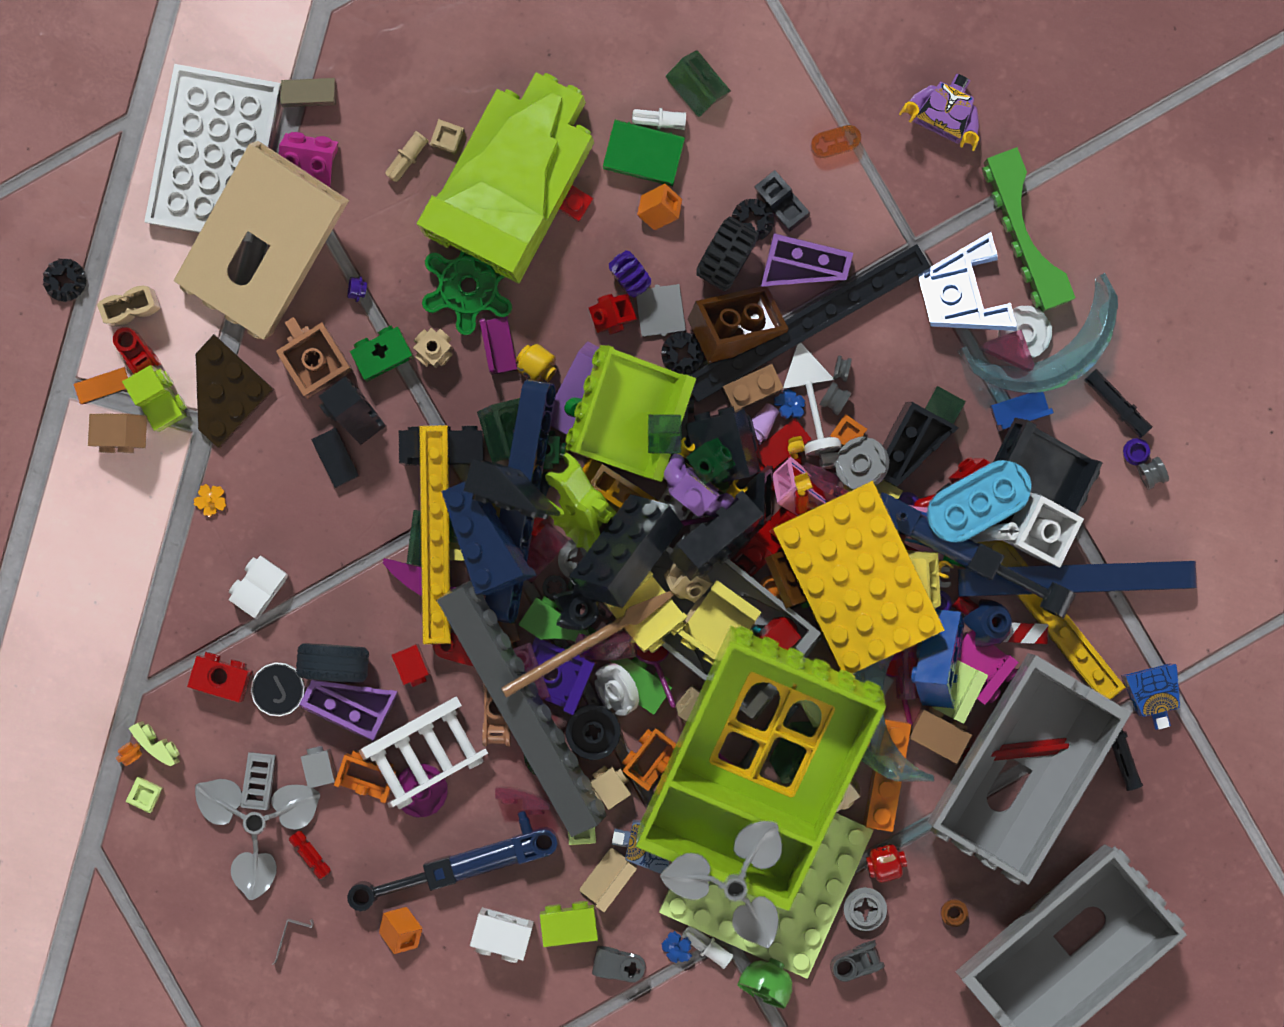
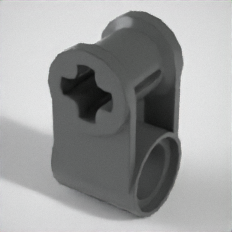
[830,940,885,982]
[592,946,646,982]

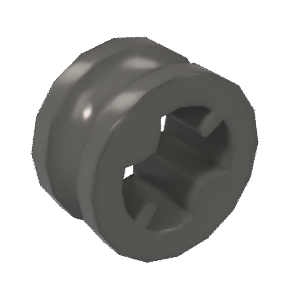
[833,355,852,382]

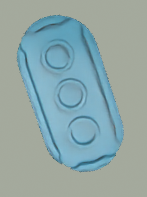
[927,460,1031,542]

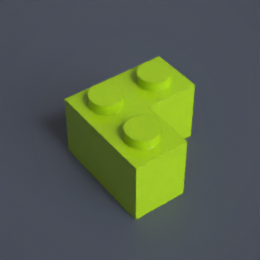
[122,365,187,432]

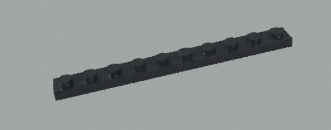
[690,244,931,403]

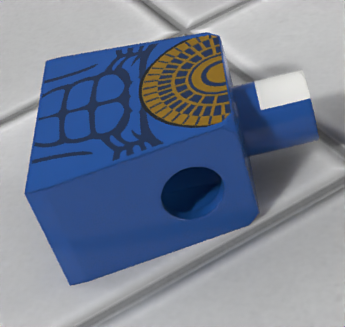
[1121,663,1180,730]

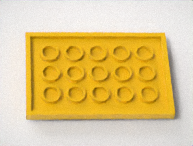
[773,481,945,674]

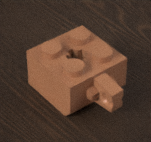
[276,317,354,399]

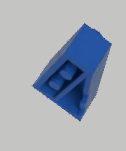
[912,609,964,709]

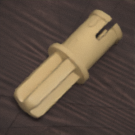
[385,131,429,182]

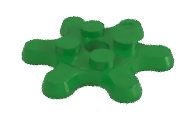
[422,251,512,335]

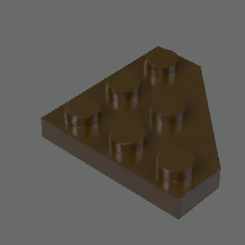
[195,334,274,448]

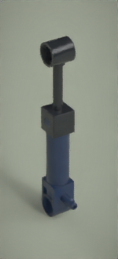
[880,492,1076,619]
[347,811,558,911]

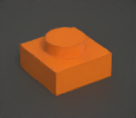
[829,414,867,446]

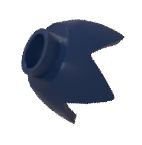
[963,599,1012,647]

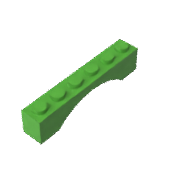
[982,147,1076,312]
[518,596,672,715]

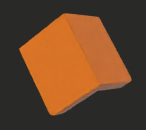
[637,184,682,230]
[379,907,423,954]

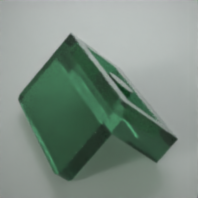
[666,50,731,117]

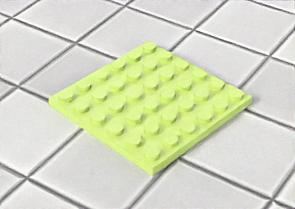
[659,813,874,979]

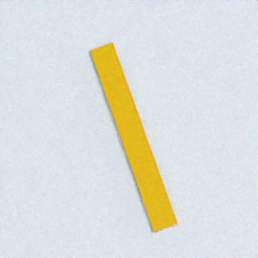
[419,425,451,644]
[978,540,1126,700]

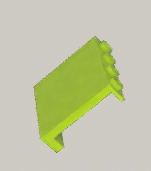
[566,345,696,482]

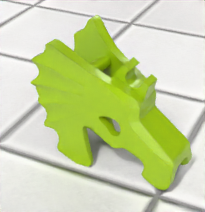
[545,453,616,552]

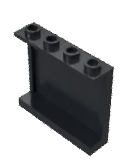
[993,417,1103,524]

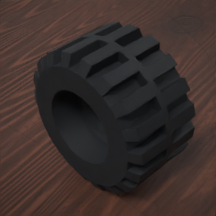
[696,216,758,292]

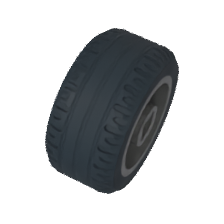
[296,643,369,682]

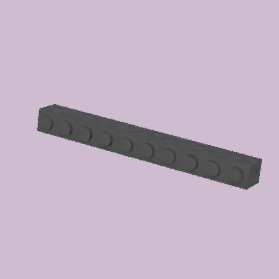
[437,580,607,837]

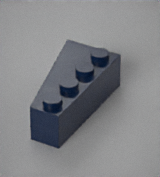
[441,481,537,595]

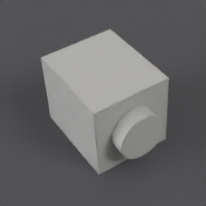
[301,746,337,789]

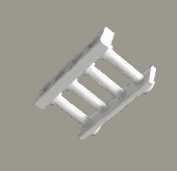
[359,696,488,809]

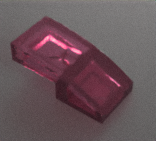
[803,462,849,498]

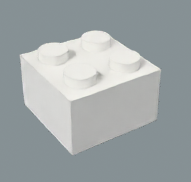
[1003,493,1084,568]
[470,907,534,963]

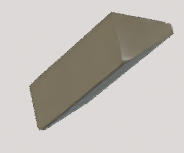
[280,78,336,108]

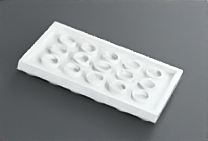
[144,64,281,243]

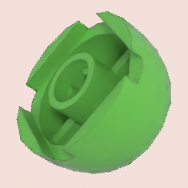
[737,958,793,1009]

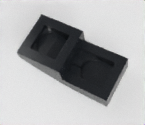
[754,170,810,232]

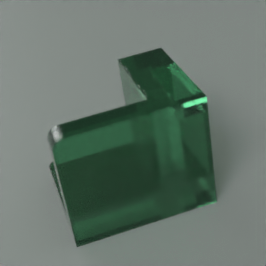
[925,386,966,424]
[648,414,681,454]

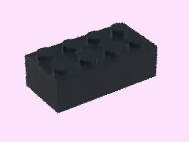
[569,494,684,608]

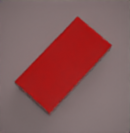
[756,418,811,469]

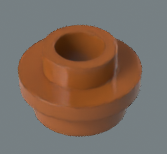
[941,899,968,927]

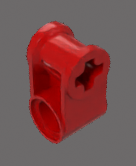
[113,327,161,374]

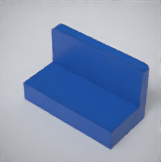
[990,389,1054,432]

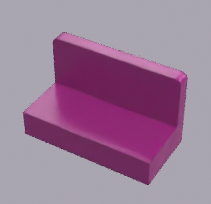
[479,317,517,375]

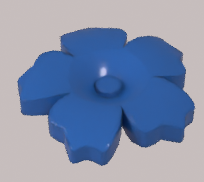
[774,389,805,419]
[661,931,692,963]

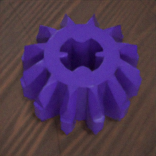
[609,250,651,298]

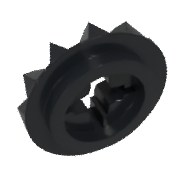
[732,198,774,241]
[43,258,86,302]
[661,332,704,375]

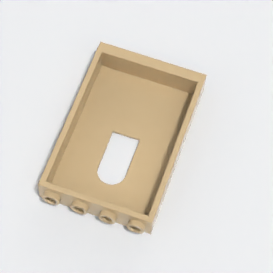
[173,141,349,340]

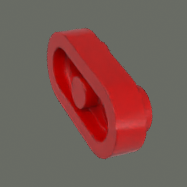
[433,632,474,666]

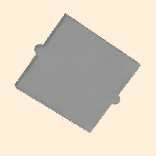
[636,284,686,337]

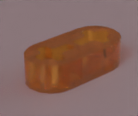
[810,125,861,158]

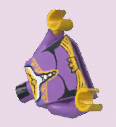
[899,74,979,151]
[664,437,748,518]

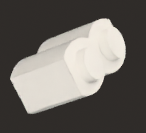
[229,556,289,619]

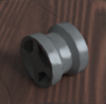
[819,382,851,416]
[1137,456,1169,490]

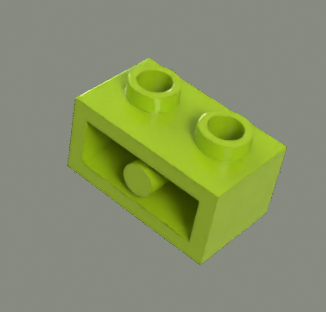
[539,901,598,947]

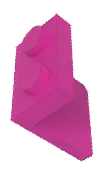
[278,132,338,188]
[957,630,1019,705]

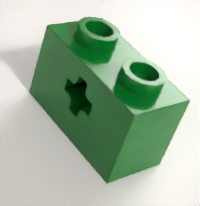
[350,325,415,382]

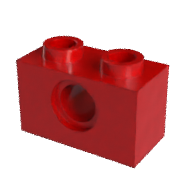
[187,652,253,702]

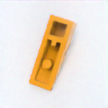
[582,458,659,508]

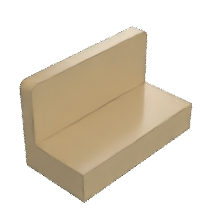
[580,847,637,912]

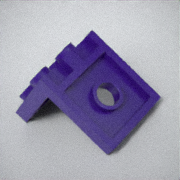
[524,637,595,715]

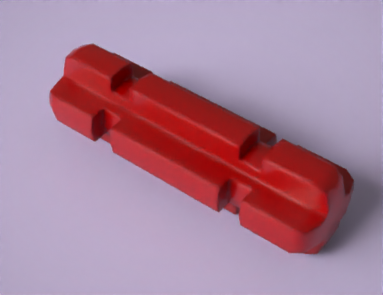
[289,830,331,879]

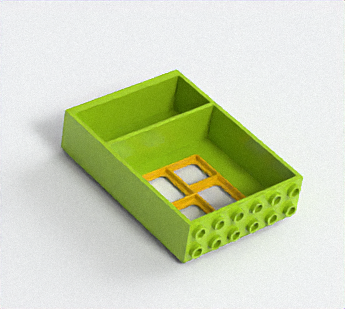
[636,626,886,911]

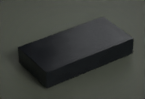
[311,428,360,488]

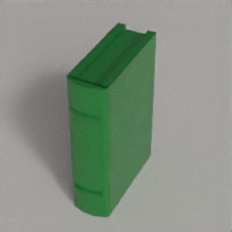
[603,119,685,187]

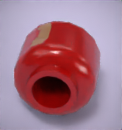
[866,844,907,883]

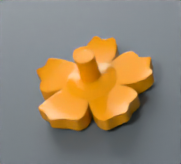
[193,484,227,517]

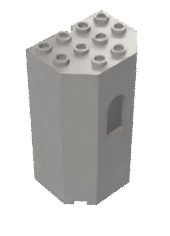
[927,653,1131,885]
[955,844,1187,1027]

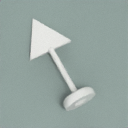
[783,343,842,456]

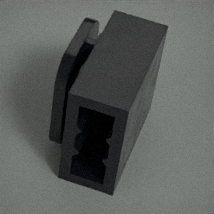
[686,406,761,484]

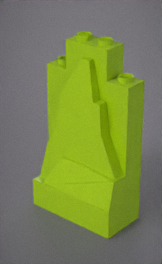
[417,72,594,284]

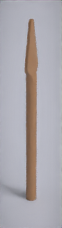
[501,591,675,698]

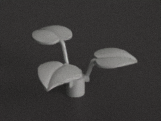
[195,779,320,900]
[661,821,782,948]

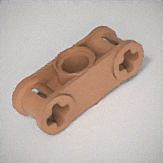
[482,683,511,747]

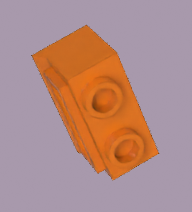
[622,727,677,791]
[334,750,398,803]

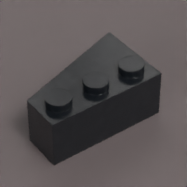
[319,377,386,445]
[883,402,959,487]
[399,426,485,466]
[669,491,764,581]

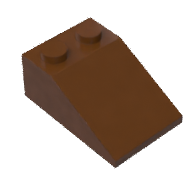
[688,286,788,363]

